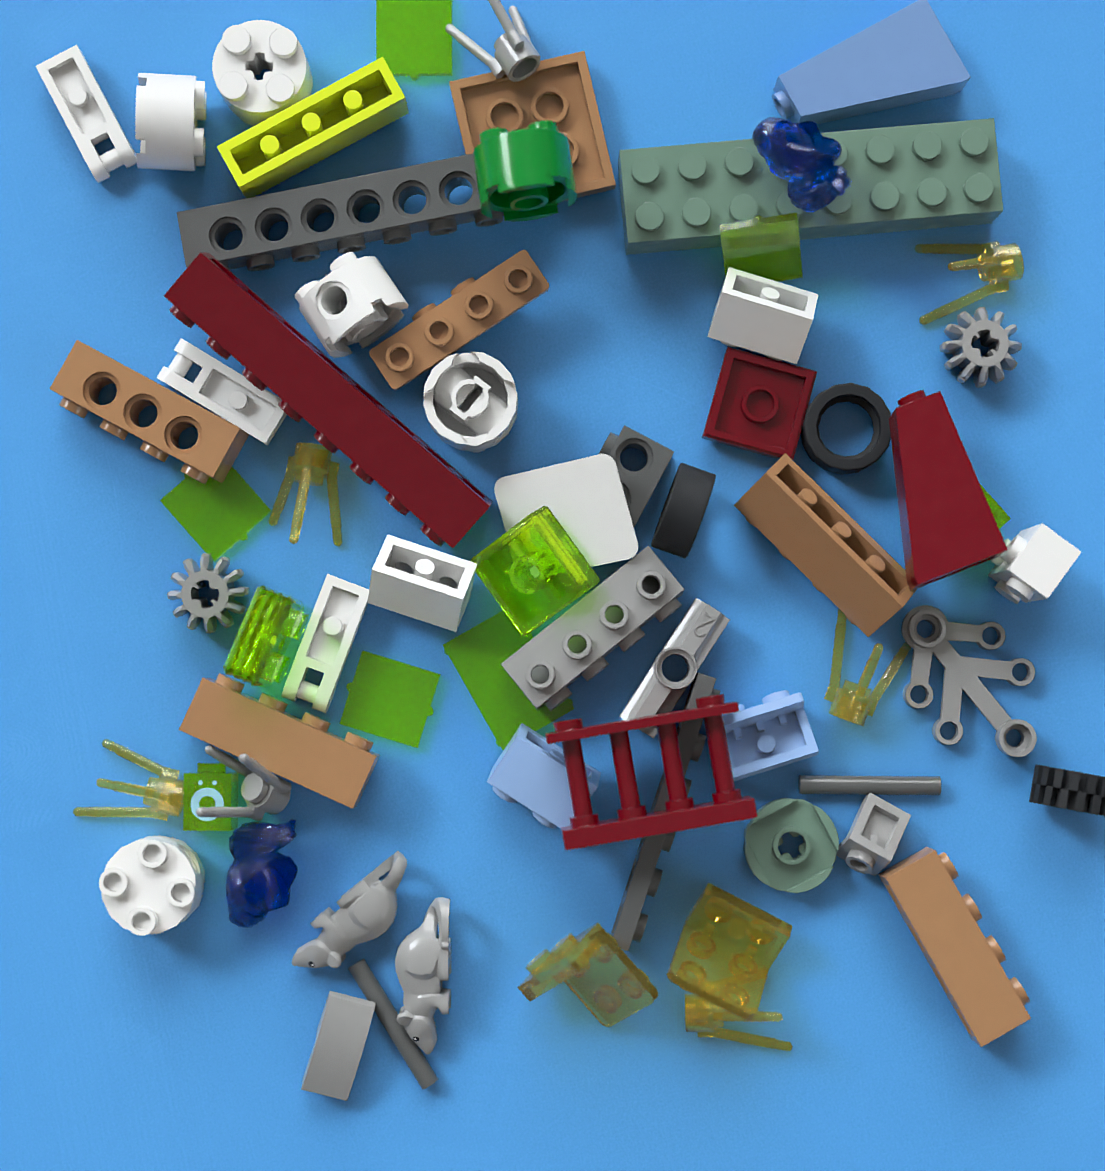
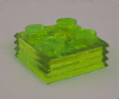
[470,506,600,636]
[223,585,309,687]

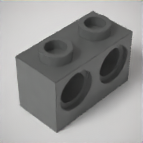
[599,425,674,527]

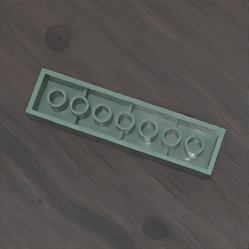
[618,118,1003,255]

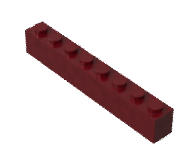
[164,252,493,548]

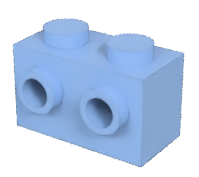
[487,723,601,829]

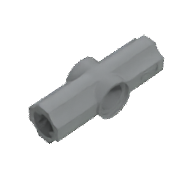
[619,598,730,739]

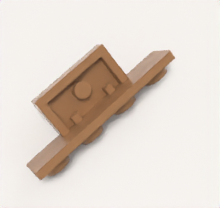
[369,250,549,390]

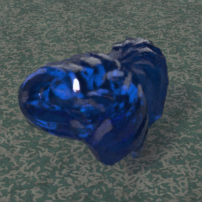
[752,117,851,213]
[225,819,298,928]

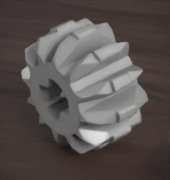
[940,307,1022,388]
[167,553,249,633]

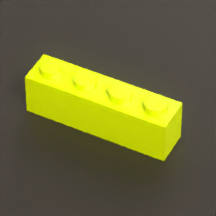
[217,57,409,198]

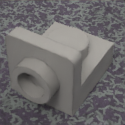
[836,793,911,876]

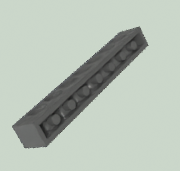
[177,153,559,271]

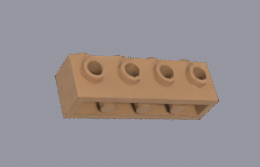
[734,453,917,637]
[179,673,380,809]
[878,847,1031,1047]

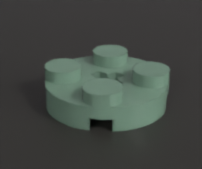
[743,798,839,893]

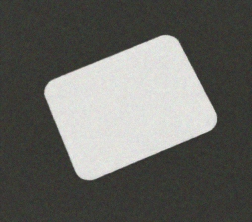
[494,454,638,580]

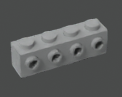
[501,545,684,711]

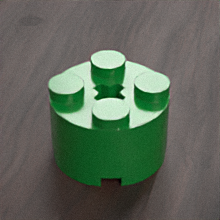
[473,120,577,222]

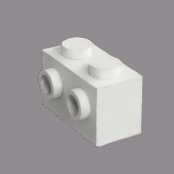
[707,267,818,364]
[988,523,1081,604]
[367,535,477,632]

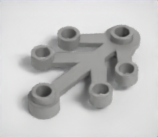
[901,605,1037,757]

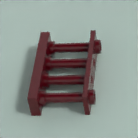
[545,694,757,850]

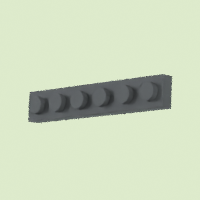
[609,673,721,951]

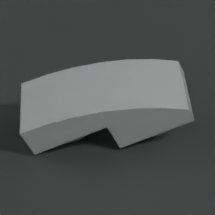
[301,991,375,1101]

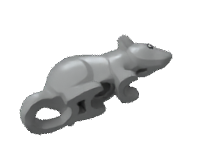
[292,851,407,968]
[395,897,452,1054]

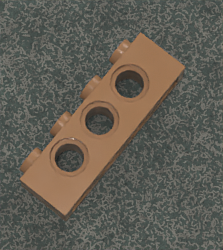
[50,340,249,484]

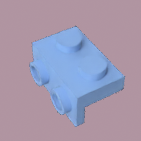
[723,690,819,781]

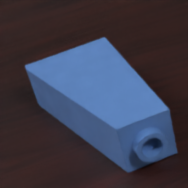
[772,0,971,129]

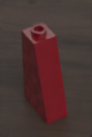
[889,390,1008,591]

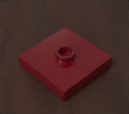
[702,347,817,460]

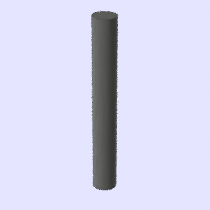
[798,775,941,795]
[348,958,438,1089]

